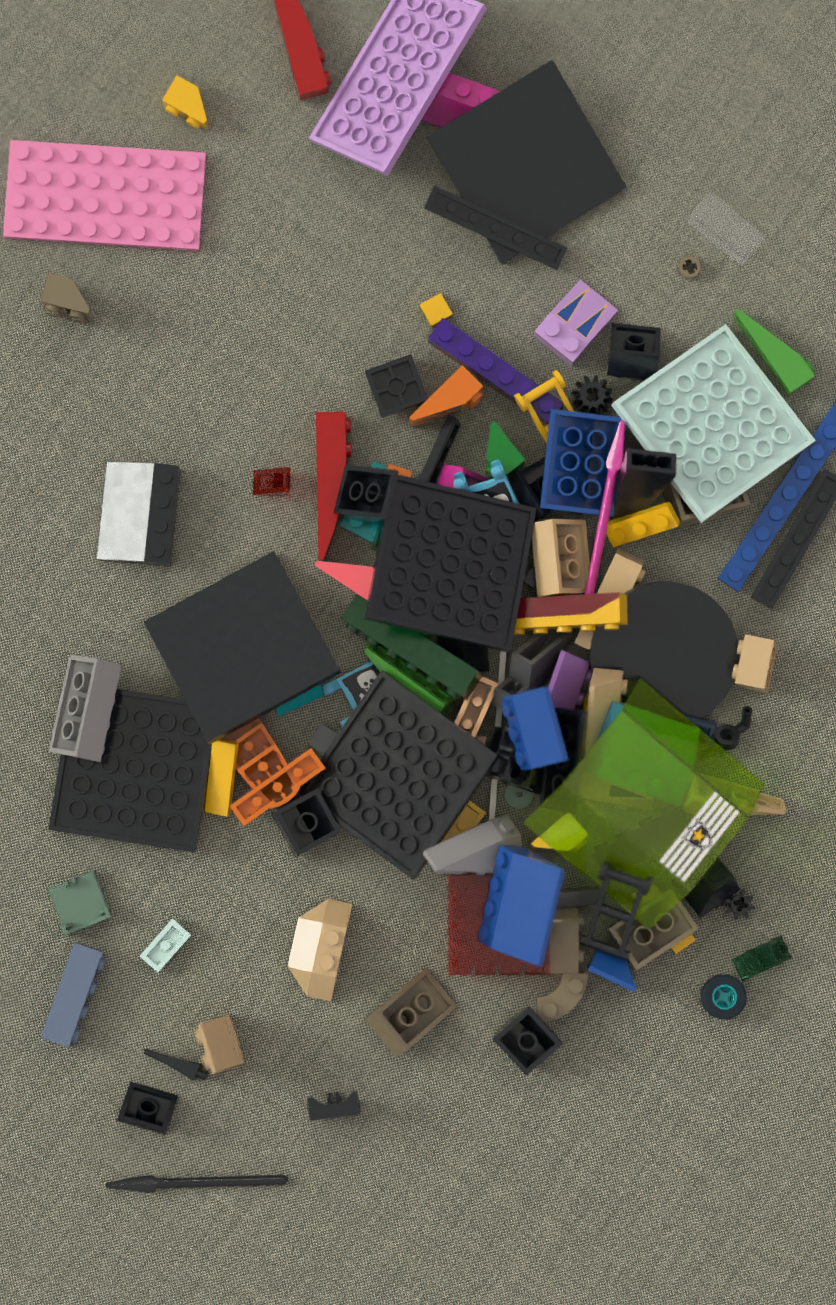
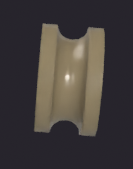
[678,256,701,280]

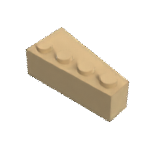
[574,548,646,650]

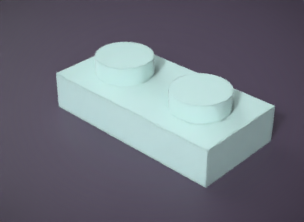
[140,919,191,973]

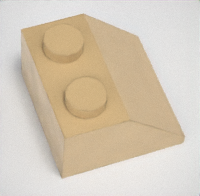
[732,634,778,694]

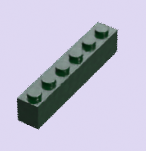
[341,594,483,700]

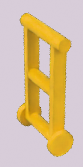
[514,370,574,445]

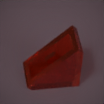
[253,467,292,497]

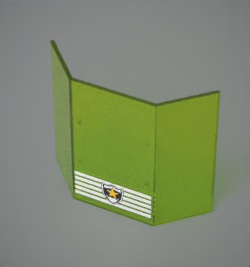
[523,678,764,930]

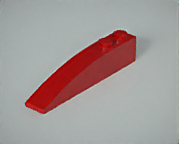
[274,0,332,101]
[316,412,351,561]

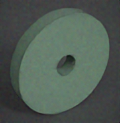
[504,785,534,809]

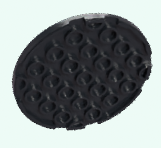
[589,581,739,718]

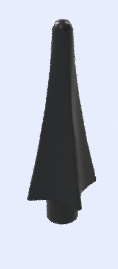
[144,1049,209,1081]

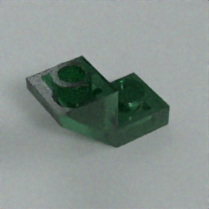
[732,935,792,982]

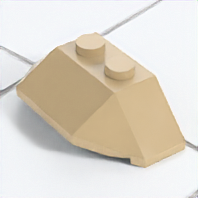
[288,899,353,1001]

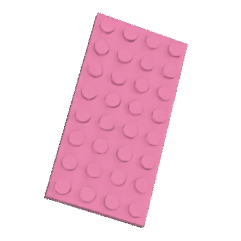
[3,140,206,251]

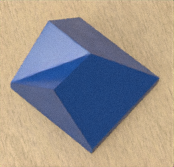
[587,950,636,992]

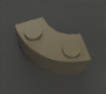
[548,906,584,973]
[536,973,588,1022]

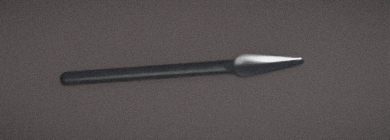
[105,1175,288,1193]

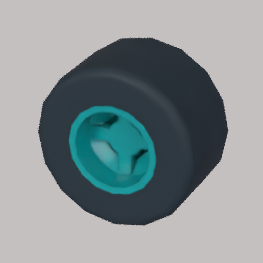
[701,975,747,1019]

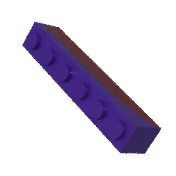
[428,318,563,425]

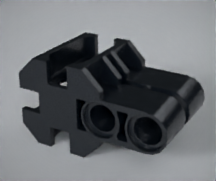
[486,726,544,796]

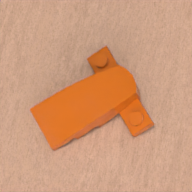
[221,718,325,826]

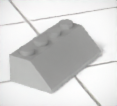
[48,655,122,762]

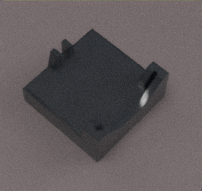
[365,354,428,418]
[307,1091,361,1121]

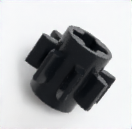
[724,889,755,920]

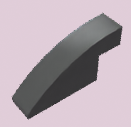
[492,628,575,709]

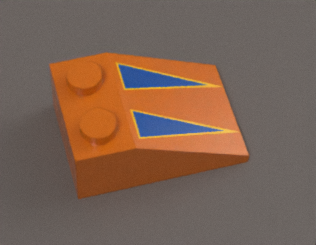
[409,365,483,428]

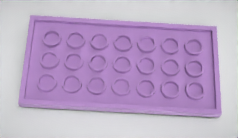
[309,0,487,176]

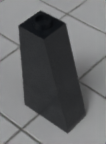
[610,448,676,520]

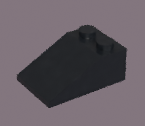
[334,465,399,522]

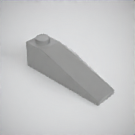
[423,815,522,876]

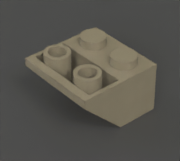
[41,273,94,324]

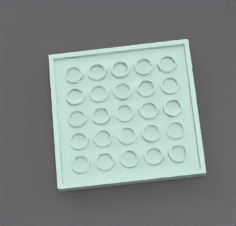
[611,324,816,523]

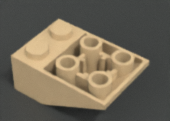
[195,1014,245,1074]

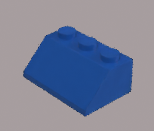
[501,686,568,770]

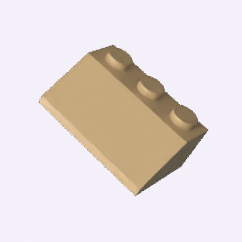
[531,519,590,597]
[584,668,628,756]

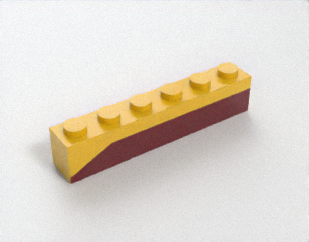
[514,592,628,636]

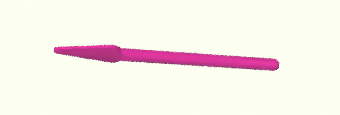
[584,420,625,594]

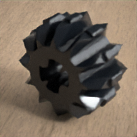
[571,375,613,415]

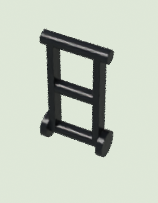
[580,861,653,961]

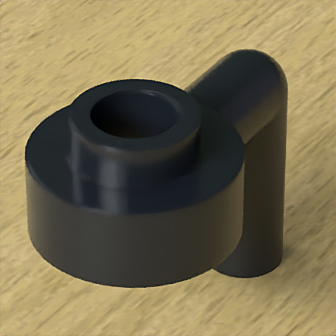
[714,706,752,750]

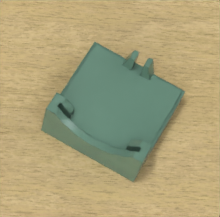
[47,870,113,935]

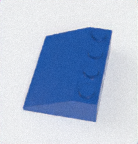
[540,409,622,517]
[478,845,565,966]

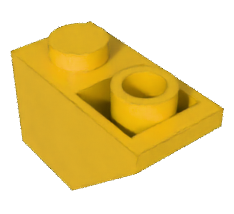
[162,75,208,129]

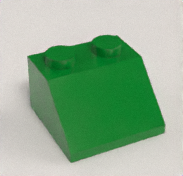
[485,421,525,479]

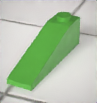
[733,309,815,396]
[364,644,455,716]

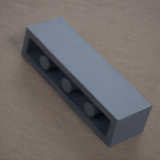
[40,942,107,1048]

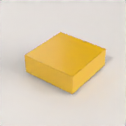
[419,293,453,327]

